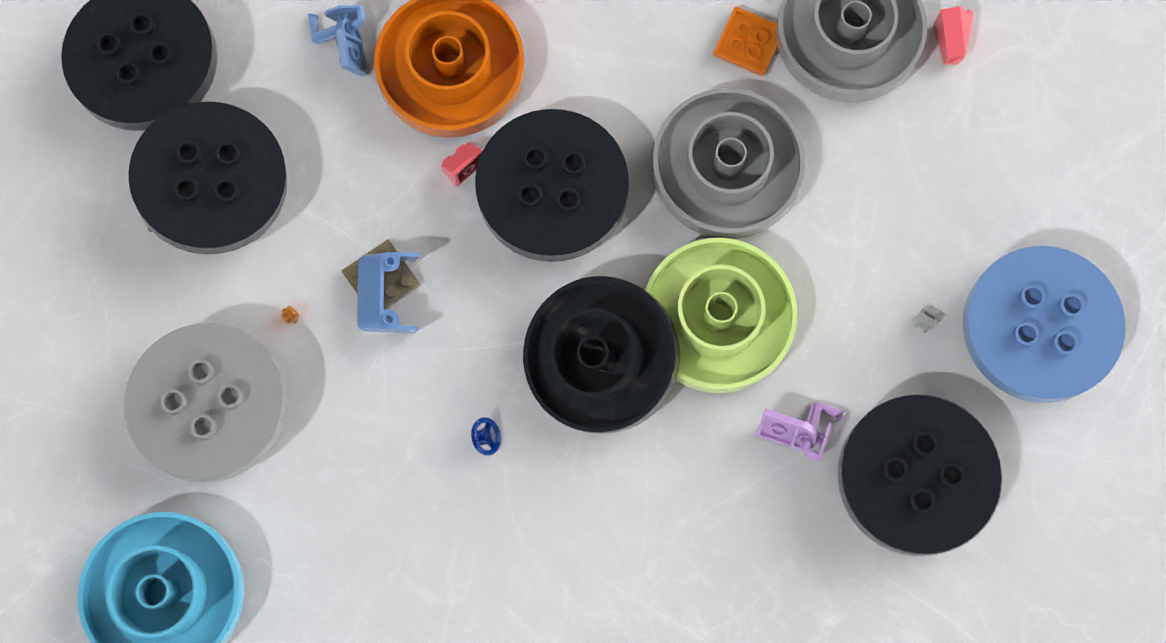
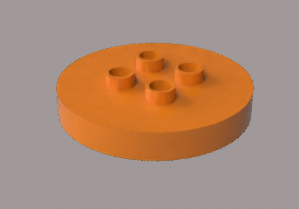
[374,0,525,138]

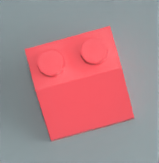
[441,142,482,187]

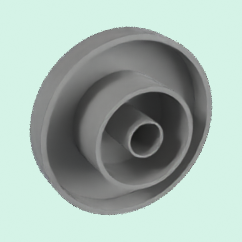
[776,0,927,102]
[652,88,805,239]
[124,323,287,483]

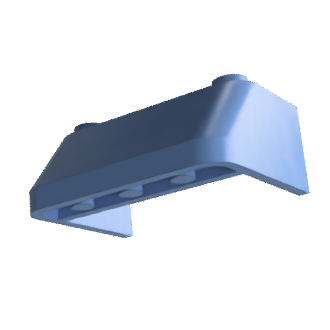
[357,252,419,333]

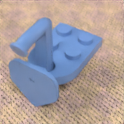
[308,5,368,77]

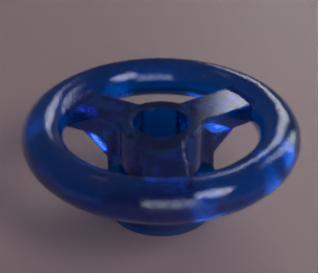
[471,417,501,456]

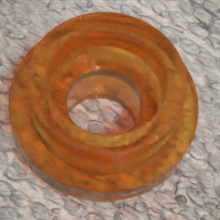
[281,306,299,324]

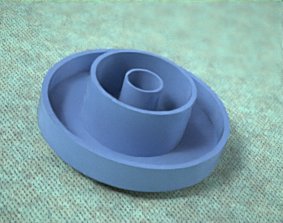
[963,246,1126,403]

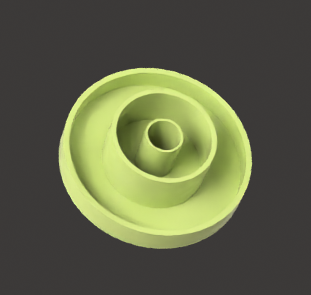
[646,238,797,393]

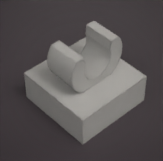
[914,308,938,333]

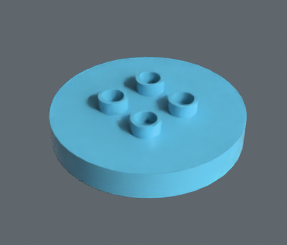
[78,512,244,643]

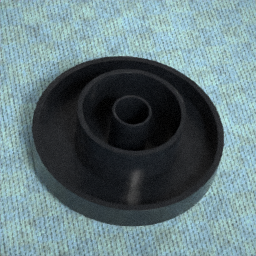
[61,0,217,131]
[128,101,287,255]
[475,109,629,262]
[523,276,680,434]
[838,395,1002,556]

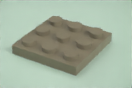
[341,239,421,310]

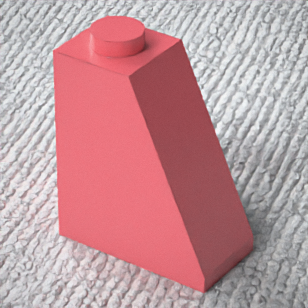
[933,6,974,65]

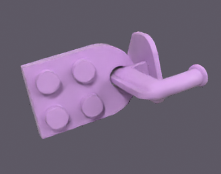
[756,402,846,462]

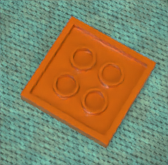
[713,6,777,77]

